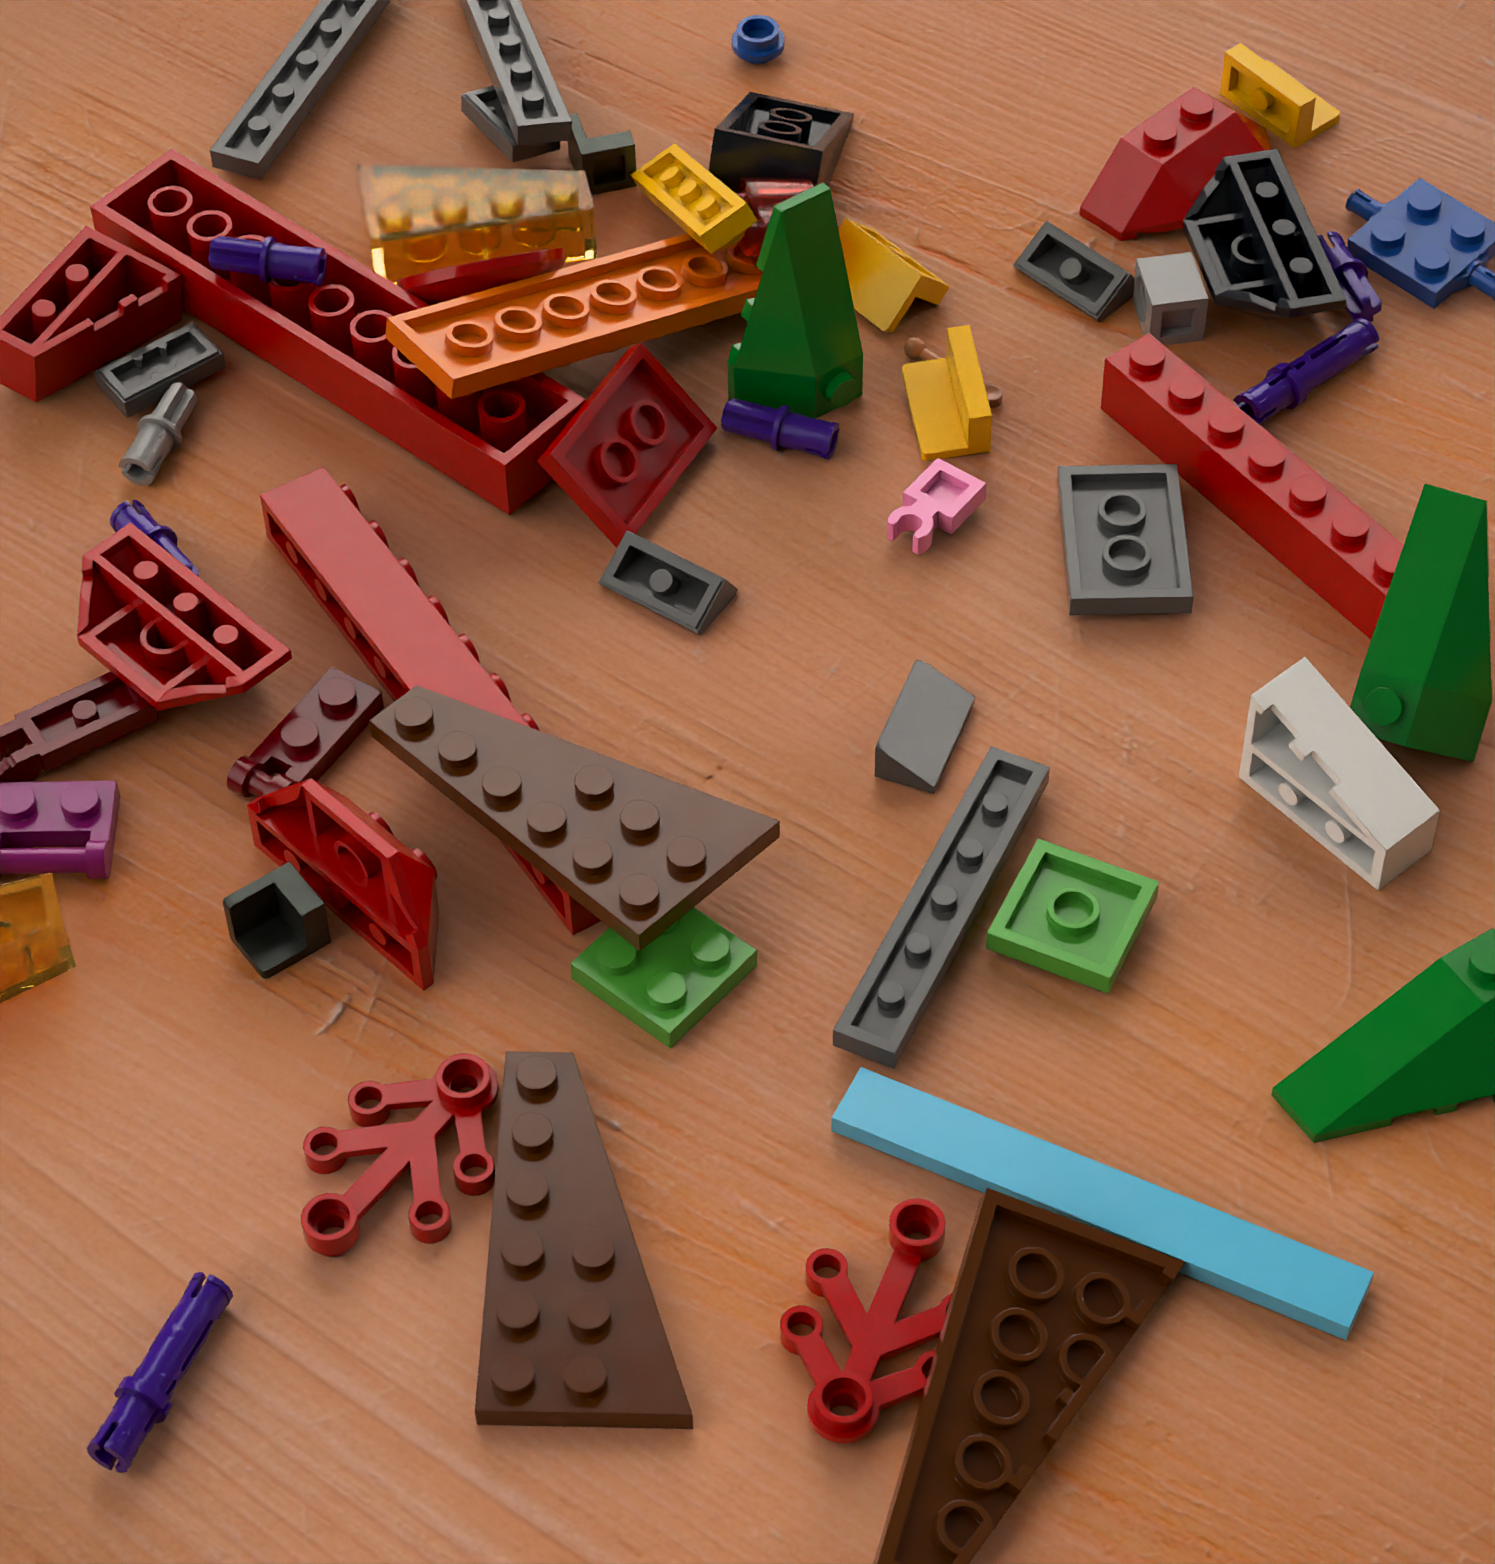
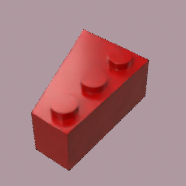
[0,226,182,403]

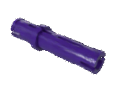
[1233,318,1379,425]
[87,1272,233,1473]

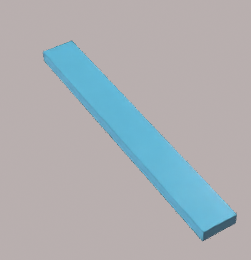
[831,1067,1374,1340]

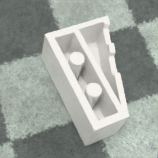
[1239,657,1440,890]

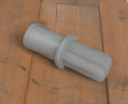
[119,382,198,485]

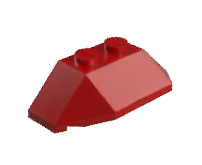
[1079,86,1271,241]
[77,522,292,711]
[247,778,439,991]

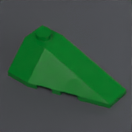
[1350,484,1493,762]

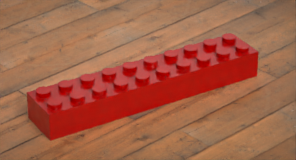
[90,148,586,515]

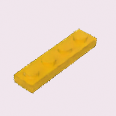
[630,143,758,254]

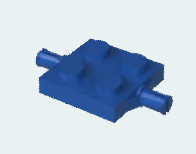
[1345,178,1495,309]

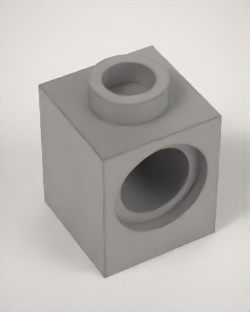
[1132,252,1208,345]

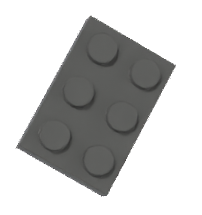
[1057,464,1194,615]

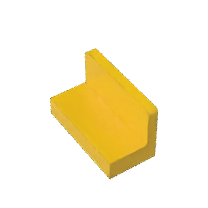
[1220,43,1340,149]
[838,218,950,333]
[902,325,992,461]

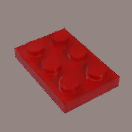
[537,342,717,548]

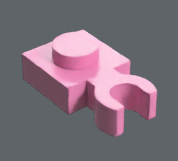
[887,458,986,555]

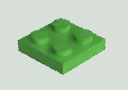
[986,838,1159,994]
[570,907,757,1049]

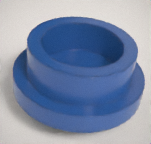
[732,15,785,64]

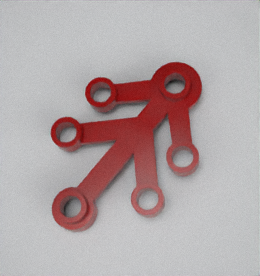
[301,1053,499,1257]
[780,1198,952,1444]

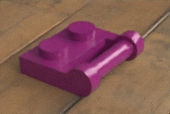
[0,780,120,879]

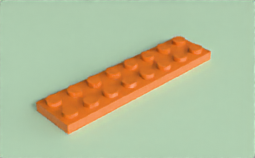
[385,213,770,399]

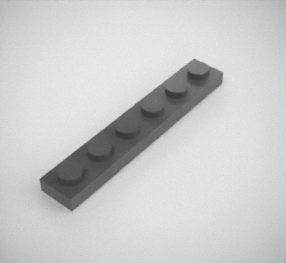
[210,0,391,180]
[459,0,572,147]
[833,746,1050,1069]

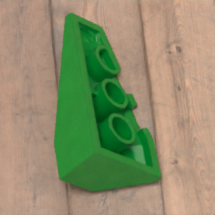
[727,182,863,419]
[1271,928,1495,1143]

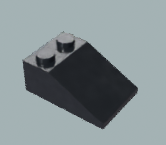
[708,92,854,208]

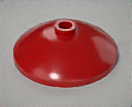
[396,248,567,305]

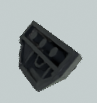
[1183,149,1347,320]

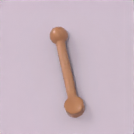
[904,337,1003,408]

